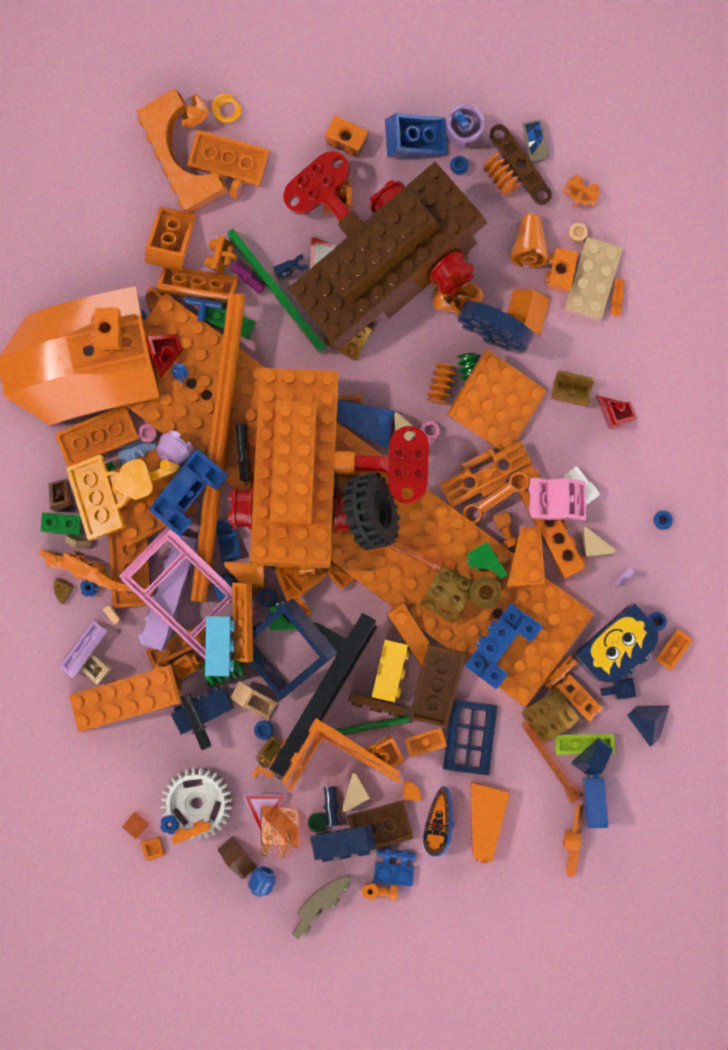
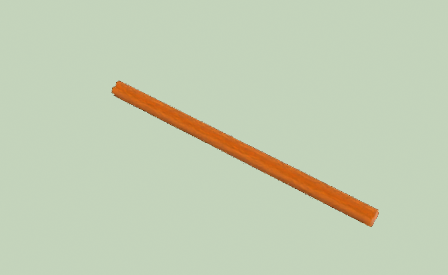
[191,293,245,602]

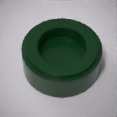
[308,812,327,833]

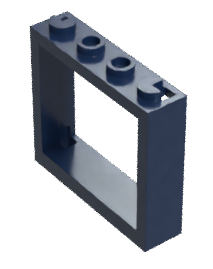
[250,599,337,700]

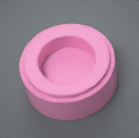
[138,424,158,444]

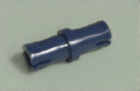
[323,786,339,827]

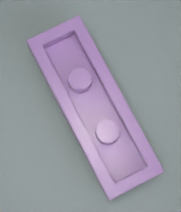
[60,620,107,678]

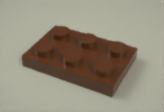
[347,800,413,854]

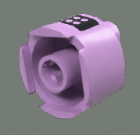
[446,104,484,149]

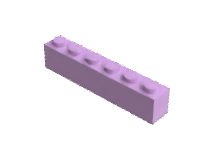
[139,535,198,652]

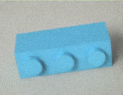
[205,616,235,676]

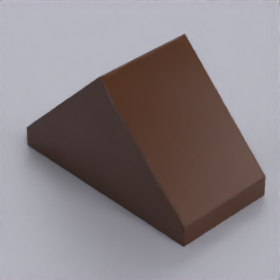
[48,479,75,512]
[217,837,257,880]

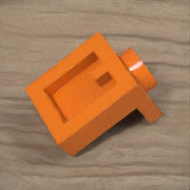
[170,650,203,681]

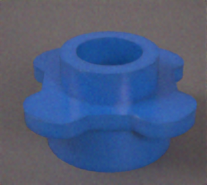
[172,363,189,383]

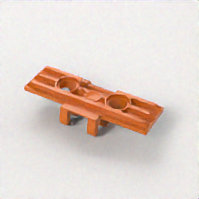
[439,441,533,507]

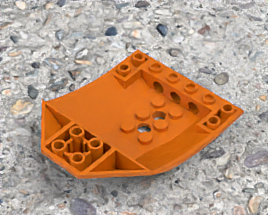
[0,286,160,425]

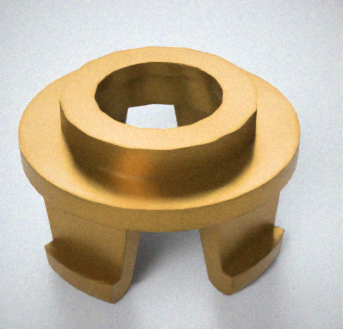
[469,576,502,609]

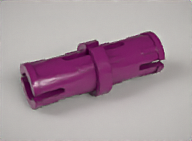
[230,260,266,295]

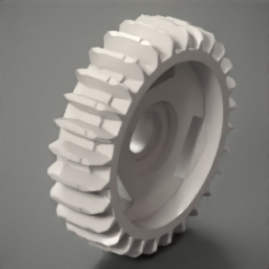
[160,767,233,840]

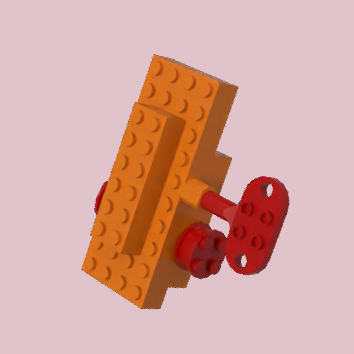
[228,368,429,568]

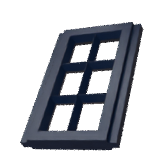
[443,700,497,775]

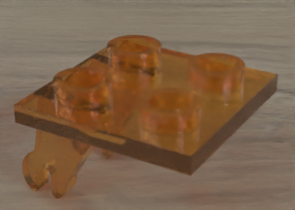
[261,806,299,858]

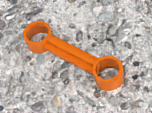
[463,472,530,523]

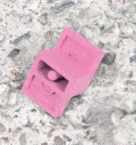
[529,478,586,520]

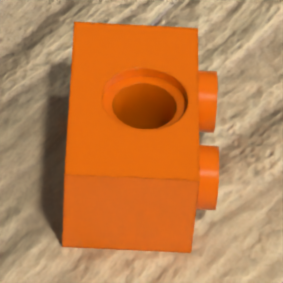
[325,115,369,157]
[545,248,578,293]
[91,307,121,350]

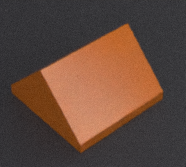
[507,289,550,335]

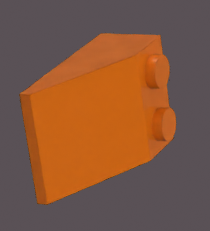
[145,206,196,271]

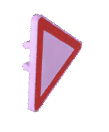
[243,793,285,830]

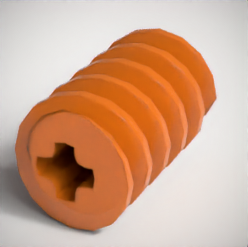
[483,152,522,196]
[426,363,457,405]

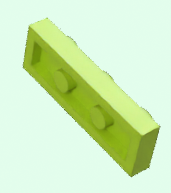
[555,734,615,754]

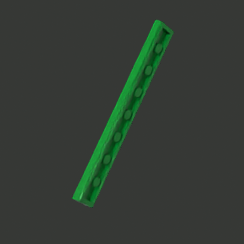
[227,228,326,354]

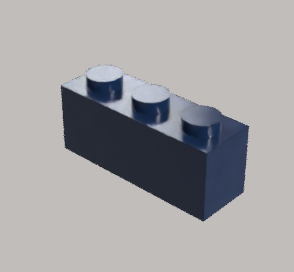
[171,686,235,735]
[310,824,376,862]

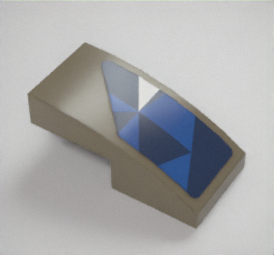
[522,119,548,161]

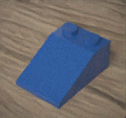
[385,113,447,158]

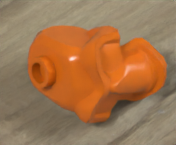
[432,283,484,315]

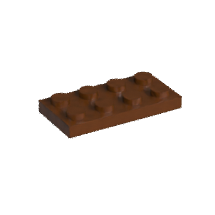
[409,644,466,728]

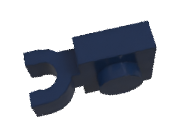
[273,254,309,278]
[600,677,636,700]

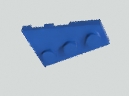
[337,399,395,448]

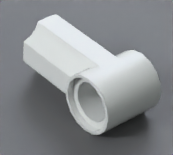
[563,466,600,505]

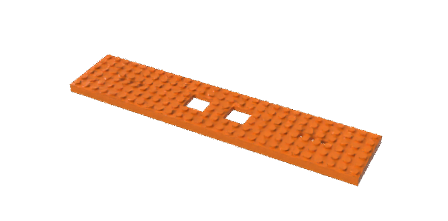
[125,293,594,707]

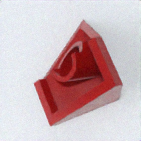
[146,334,183,379]
[596,395,637,430]

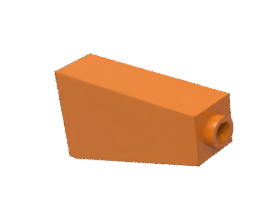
[470,782,510,864]

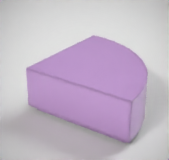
[613,568,635,586]

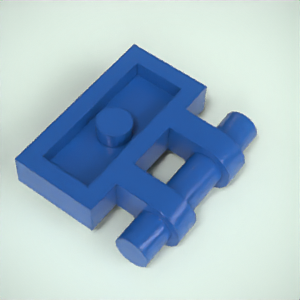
[373,848,416,887]

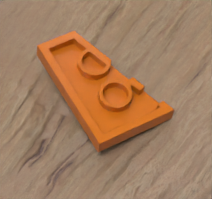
[506,526,545,587]

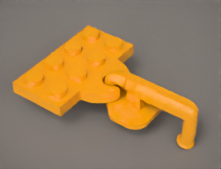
[66,455,180,541]

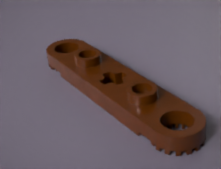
[489,124,552,205]

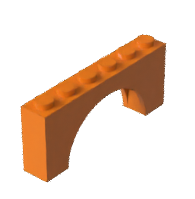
[136,88,229,213]

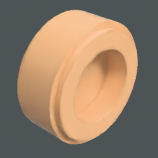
[568,223,588,243]

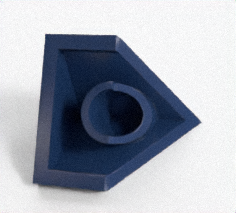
[627,705,670,747]

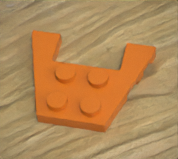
[274,565,354,616]

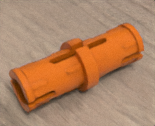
[543,655,578,691]

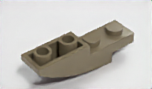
[292,874,351,939]

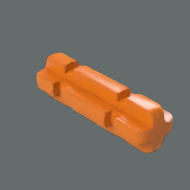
[610,279,625,316]

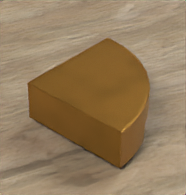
[53,578,73,604]

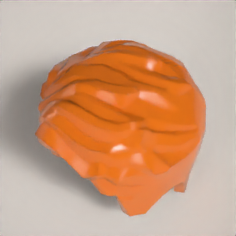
[182,93,209,128]

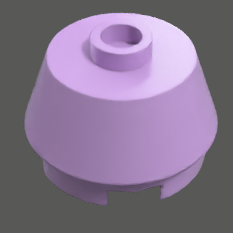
[156,430,195,466]

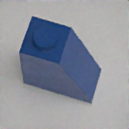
[582,774,608,828]

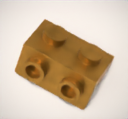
[551,370,595,407]

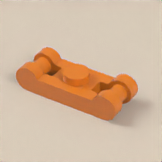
[555,673,604,723]

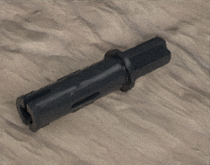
[235,423,252,482]
[180,692,211,750]

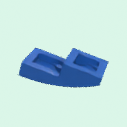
[216,519,242,562]

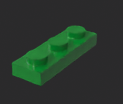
[197,307,256,340]

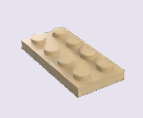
[564,237,623,320]

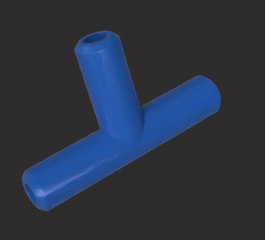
[185,296,223,322]

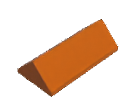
[157,267,239,305]

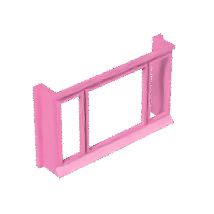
[119,526,256,659]

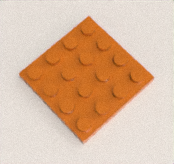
[446,349,547,451]
[113,448,197,548]

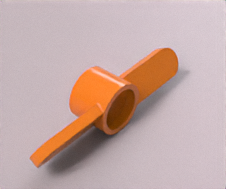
[563,804,584,877]

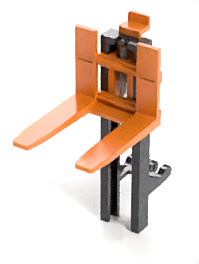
[252,612,402,793]

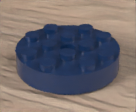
[457,301,534,353]

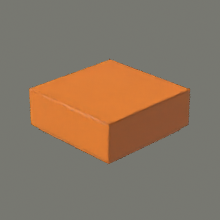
[141,836,165,861]

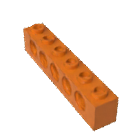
[514,466,586,579]

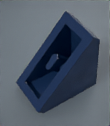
[571,738,613,775]

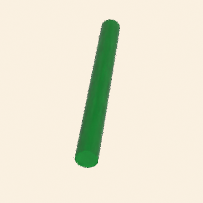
[335,715,410,735]

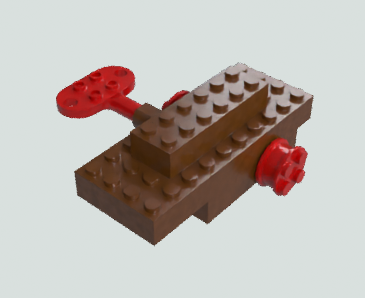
[283,151,487,350]

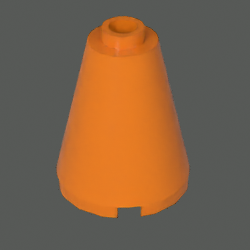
[511,213,549,268]

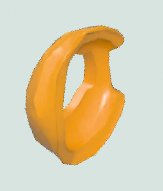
[211,93,242,123]

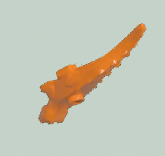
[38,549,153,595]

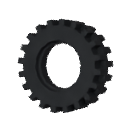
[342,472,400,550]

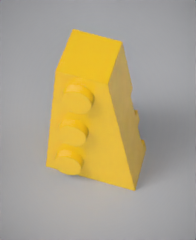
[372,640,410,702]

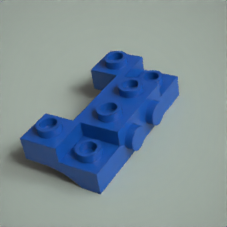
[148,449,229,536]
[464,603,543,690]

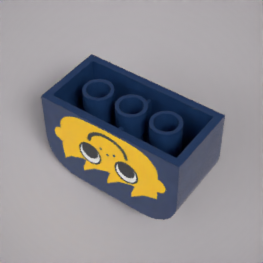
[572,603,658,683]

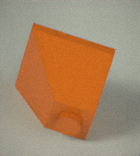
[224,562,266,592]

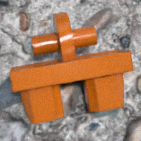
[563,175,600,207]
[204,235,237,274]

